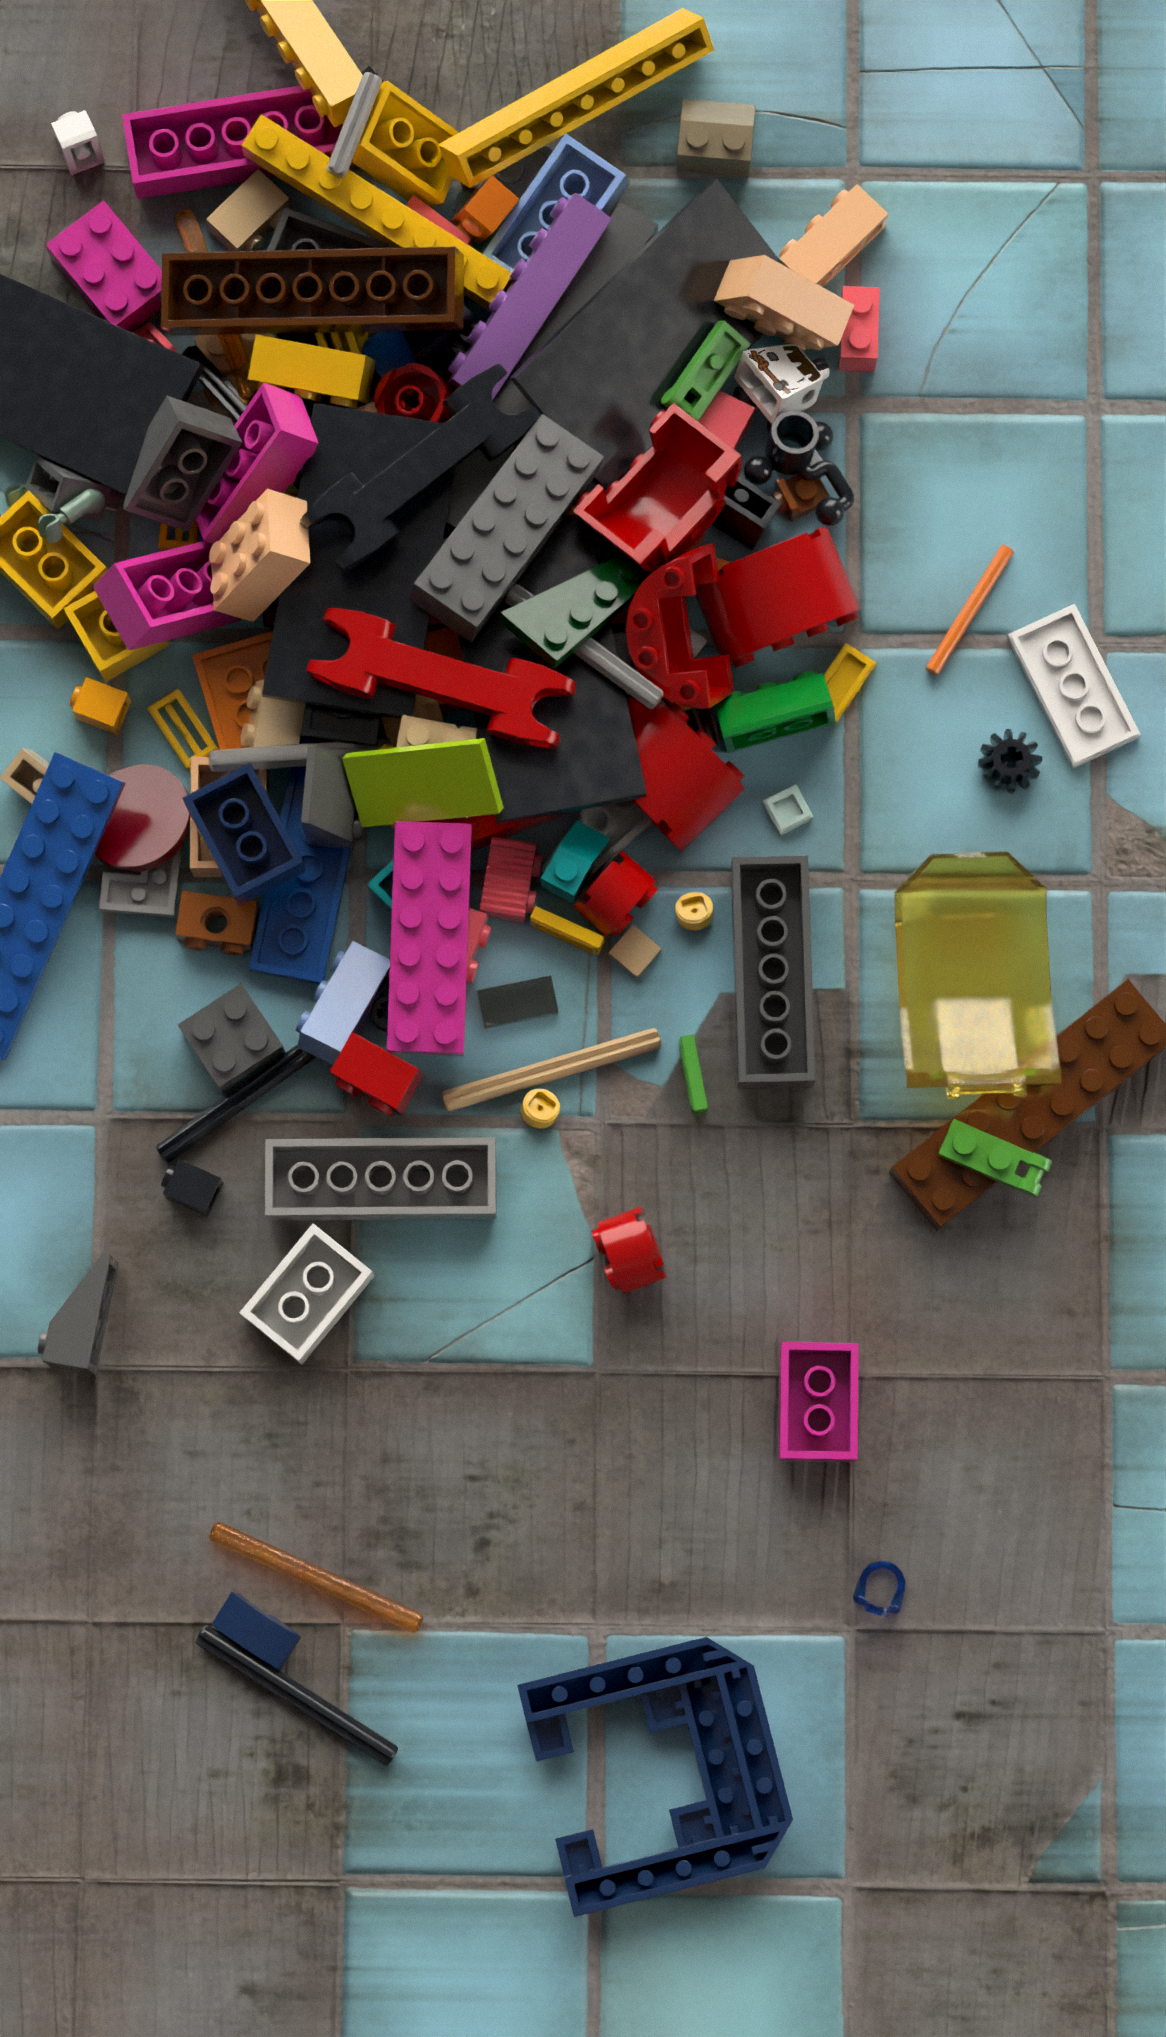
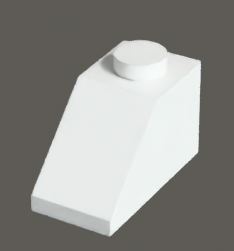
[51,110,105,175]

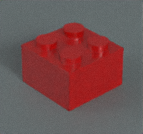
[330,1032,424,1117]

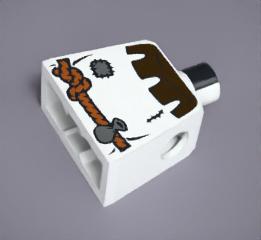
[734,344,829,424]

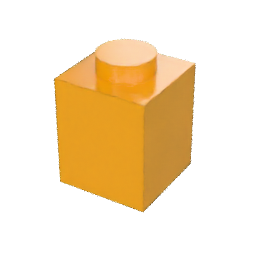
[70,677,132,735]

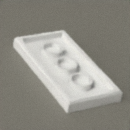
[1007,604,1141,769]

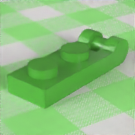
[661,320,751,421]
[937,1119,1052,1197]

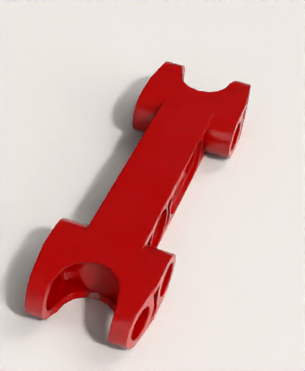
[306,608,577,748]

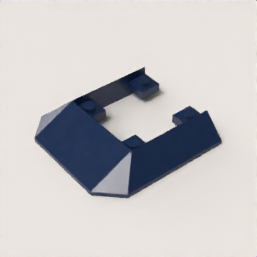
[517,1637,793,1917]

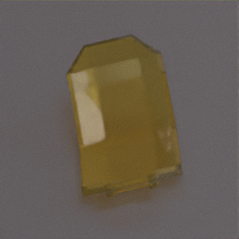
[894,851,1061,1099]

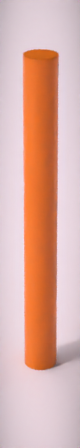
[925,545,1014,676]

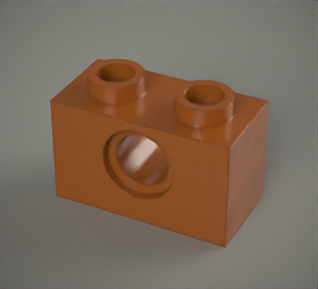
[175,891,260,956]

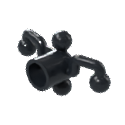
[733,385,854,526]

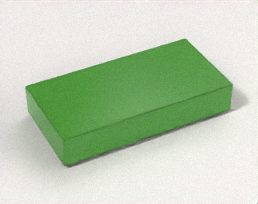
[678,1034,708,1116]

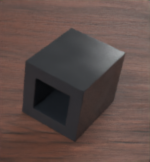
[161,1159,224,1217]

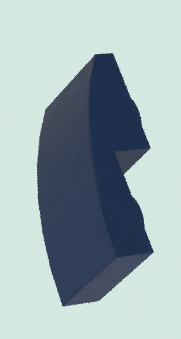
[211,1592,301,1670]

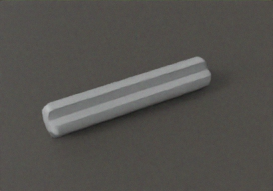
[327,72,382,178]

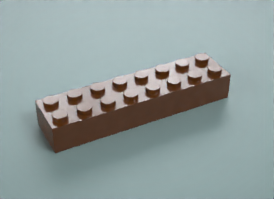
[161,246,464,336]
[889,979,1166,1231]

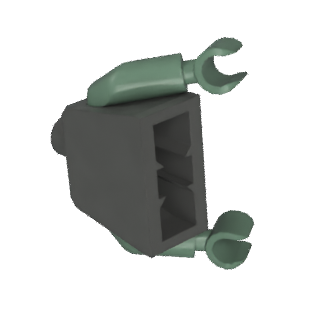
[5,455,122,543]

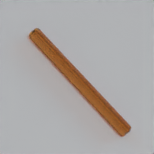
[174,208,258,403]
[209,1522,423,1633]

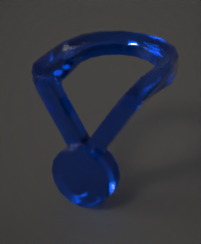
[853,1560,905,1617]

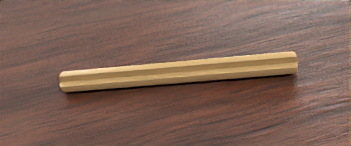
[442,1028,661,1111]

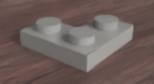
[99,846,183,918]

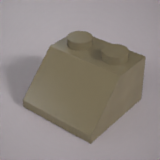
[676,99,755,177]

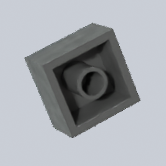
[178,983,286,1094]

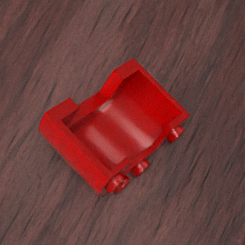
[573,403,742,572]
[695,526,861,668]
[626,543,734,709]
[626,694,745,852]

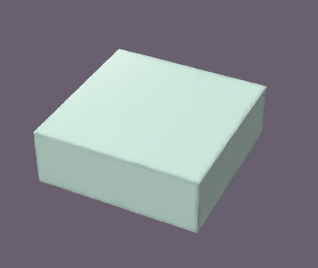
[762,784,813,836]

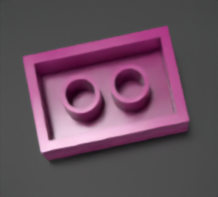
[45,200,162,332]
[778,1342,859,1462]

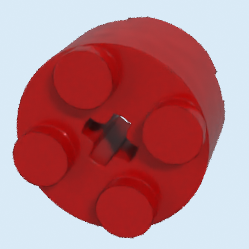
[374,363,455,423]
[573,850,658,937]
[591,1206,667,1294]

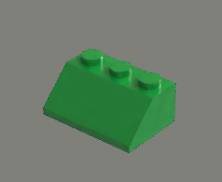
[715,671,836,753]

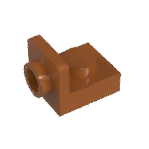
[771,475,830,522]

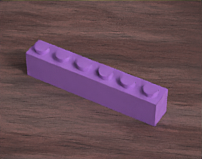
[447,192,612,400]

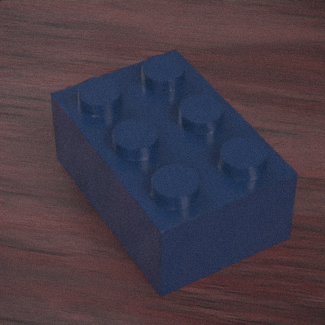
[182,763,306,906]

